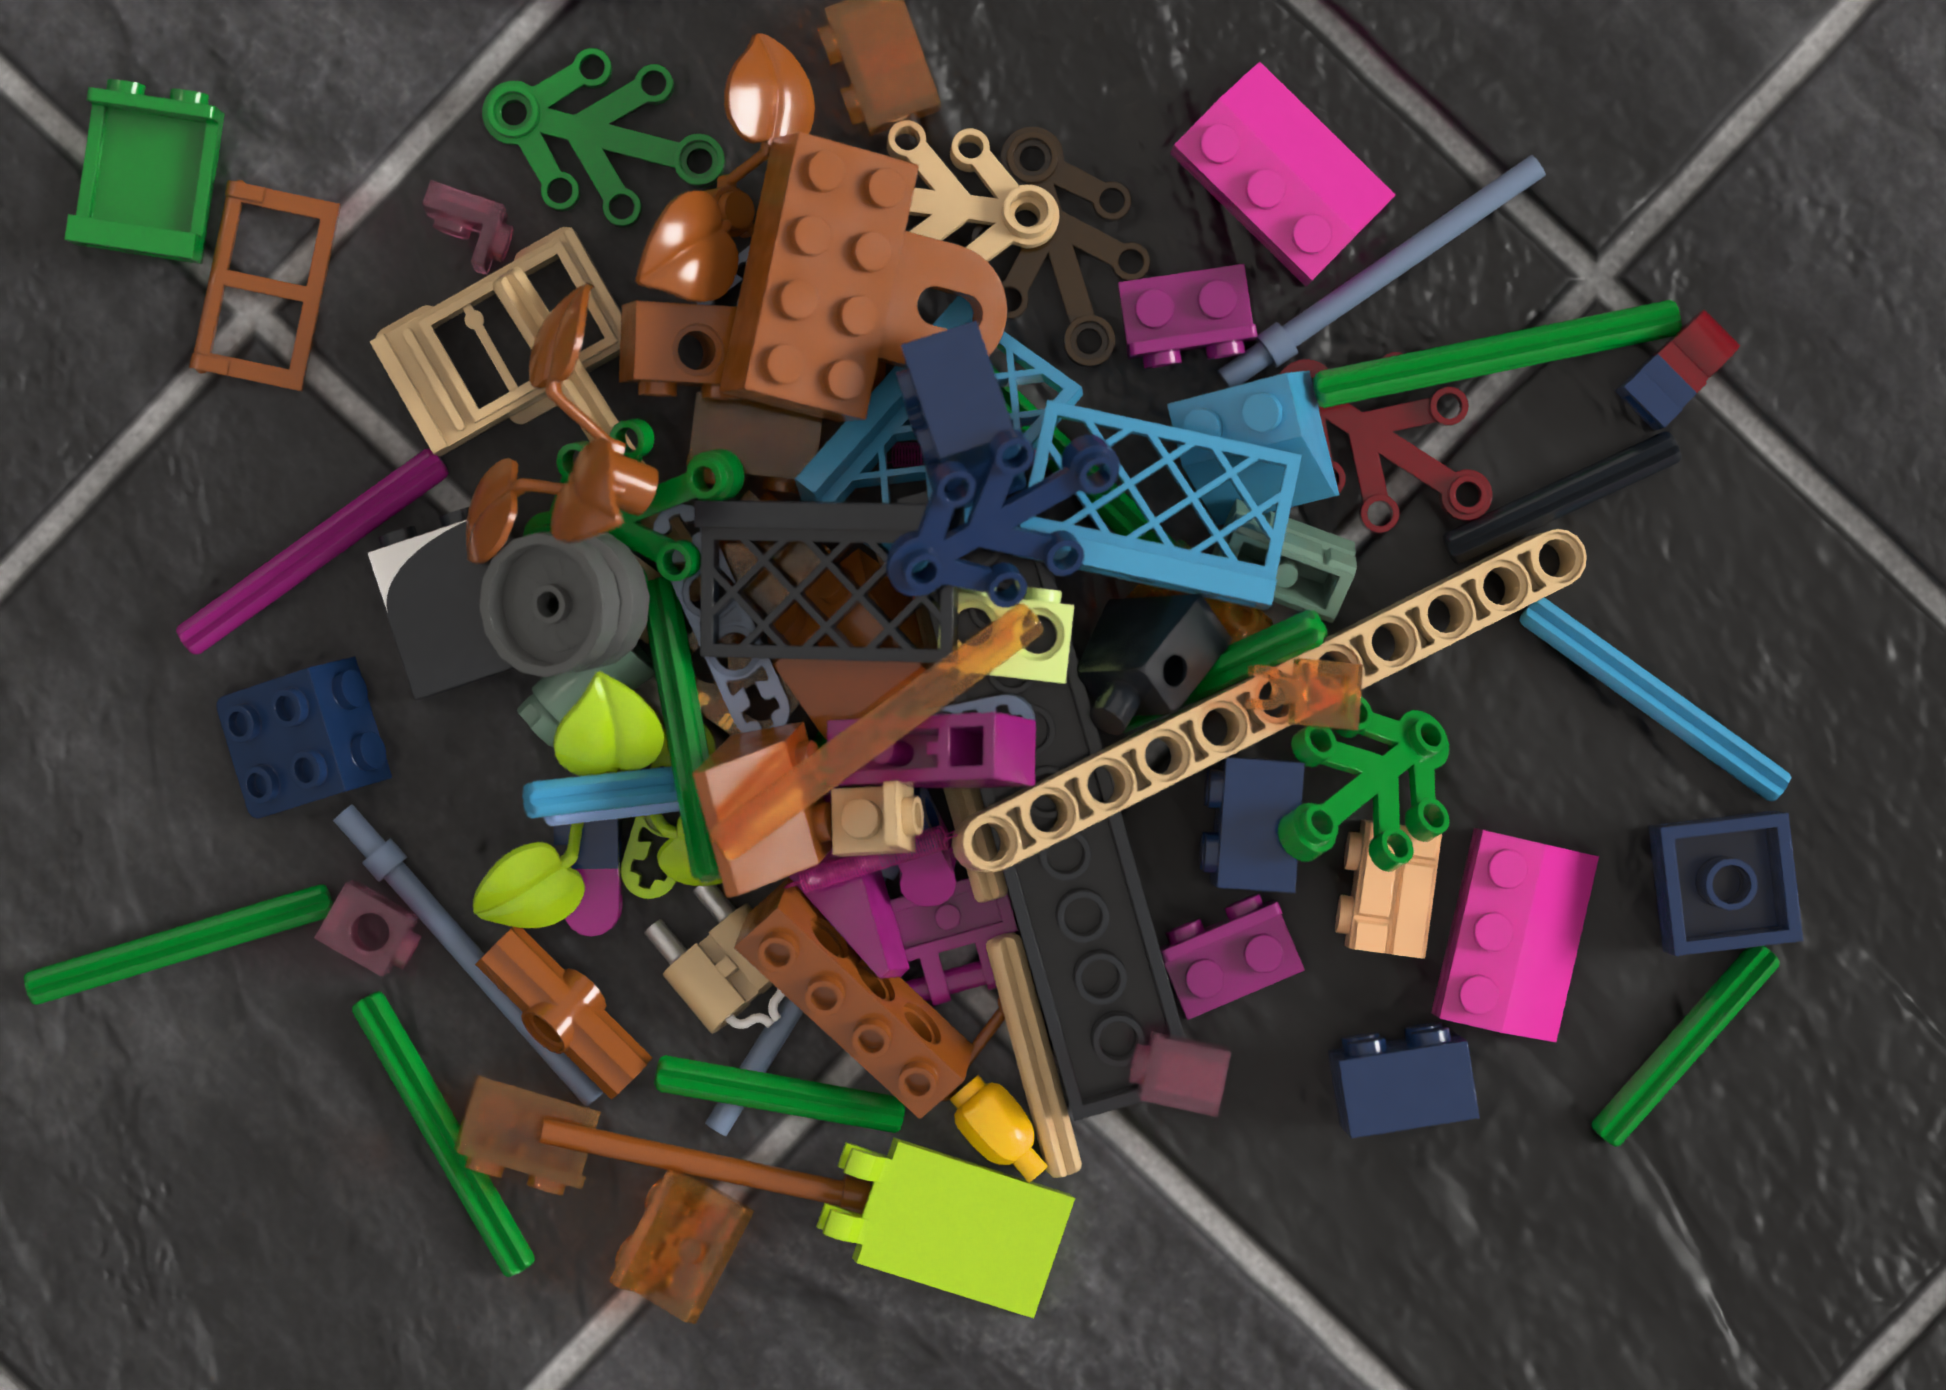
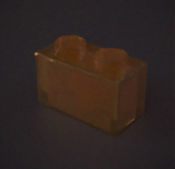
[818,0,941,137]

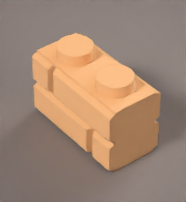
[1335,820,1442,959]

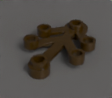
[971,127,1150,367]

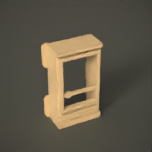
[370,227,621,457]

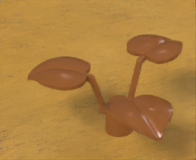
[636,34,815,302]
[466,283,658,565]

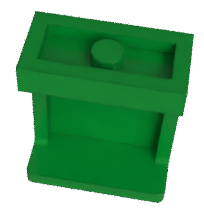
[64,79,225,264]

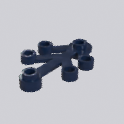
[886,429,1120,608]

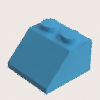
[1167,371,1339,526]

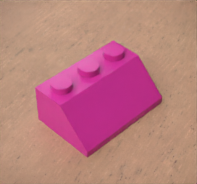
[1170,61,1395,286]
[1431,828,1599,1042]

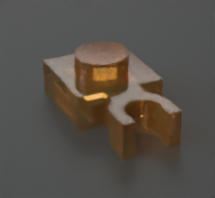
[1245,658,1363,731]

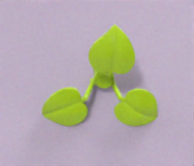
[472,671,722,928]

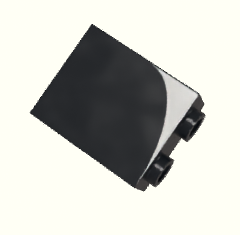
[366,507,515,700]

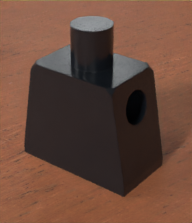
[1077,594,1232,735]

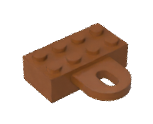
[719,132,1007,422]

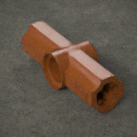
[475,927,653,1099]

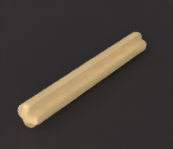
[986,933,1082,1178]

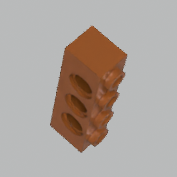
[619,301,886,400]
[734,877,974,1119]

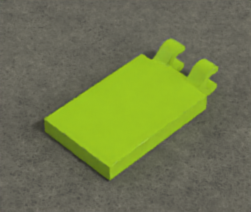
[816,1137,1075,1319]

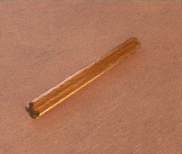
[709,603,1043,861]

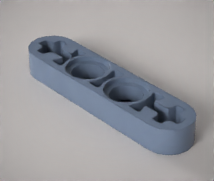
[653,504,791,733]

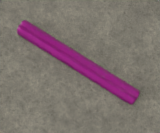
[176,448,449,655]

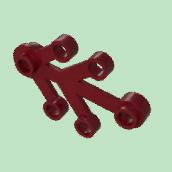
[1279,352,1493,533]

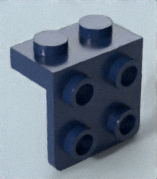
[217,656,392,819]

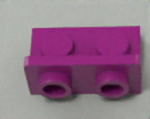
[1117,264,1258,369]
[1159,893,1305,1020]

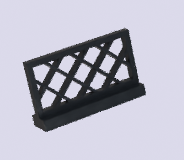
[694,500,965,663]

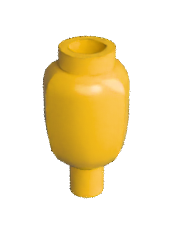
[949,1075,1048,1183]

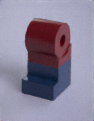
[1615,309,1740,431]

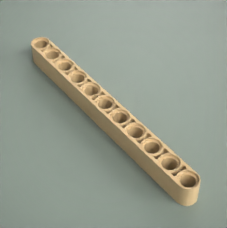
[952,529,1587,872]

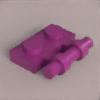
[890,877,1018,1006]

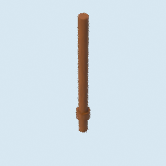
[539,1118,871,1214]

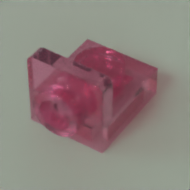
[422,180,514,275]

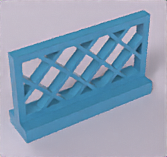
[795,296,1083,572]
[1013,400,1302,611]

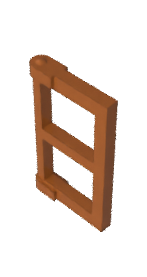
[189,180,341,392]

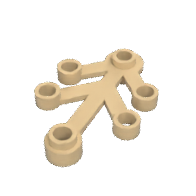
[887,120,1060,262]

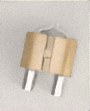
[644,885,785,1034]

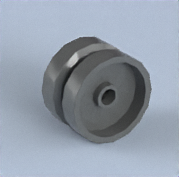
[479,531,650,678]

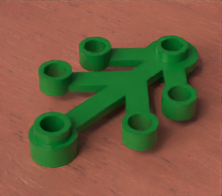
[482,48,725,228]
[523,418,745,587]
[1278,694,1449,872]

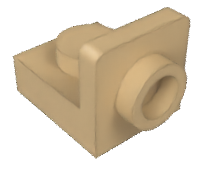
[831,781,924,857]

